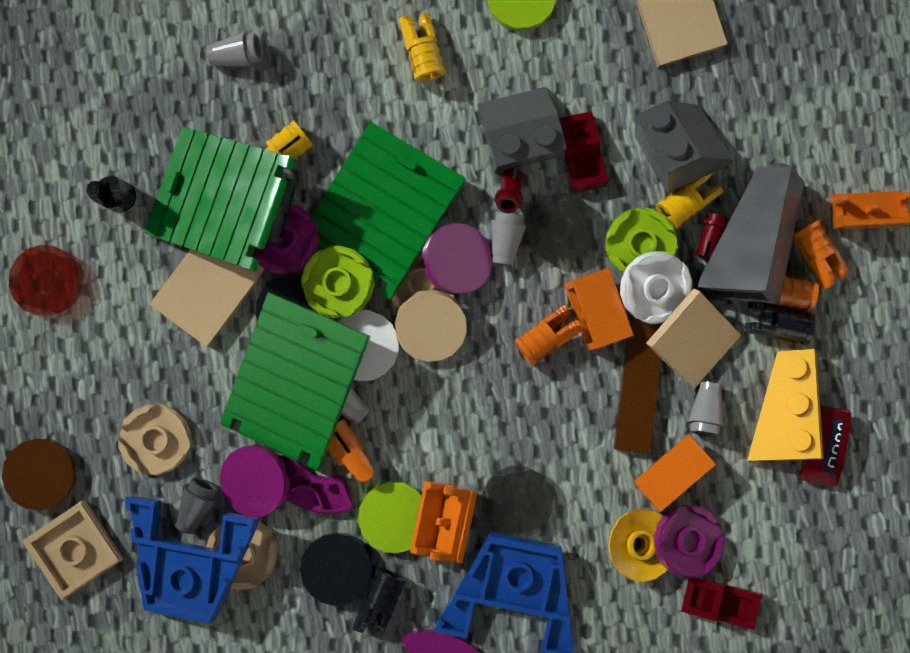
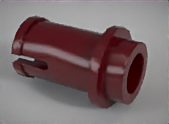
[495,168,525,213]
[695,213,729,259]

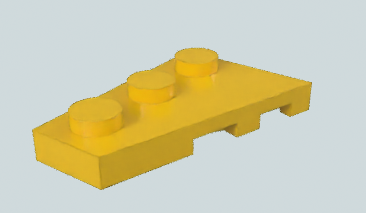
[747,349,823,461]

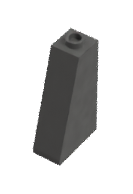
[698,163,804,303]

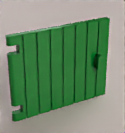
[311,121,467,301]
[144,126,296,272]
[220,292,370,471]

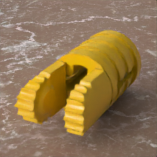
[399,13,446,82]
[265,120,314,159]
[656,173,724,230]

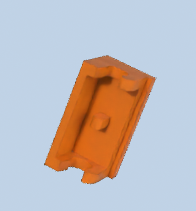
[830,191,910,230]
[564,267,634,351]
[634,434,716,513]
[410,481,478,563]

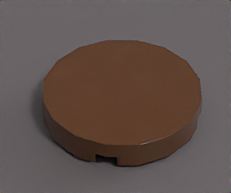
[2,438,77,511]

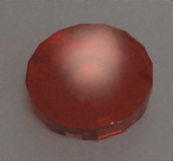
[9,245,83,316]

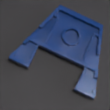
[125,496,259,624]
[435,532,574,653]

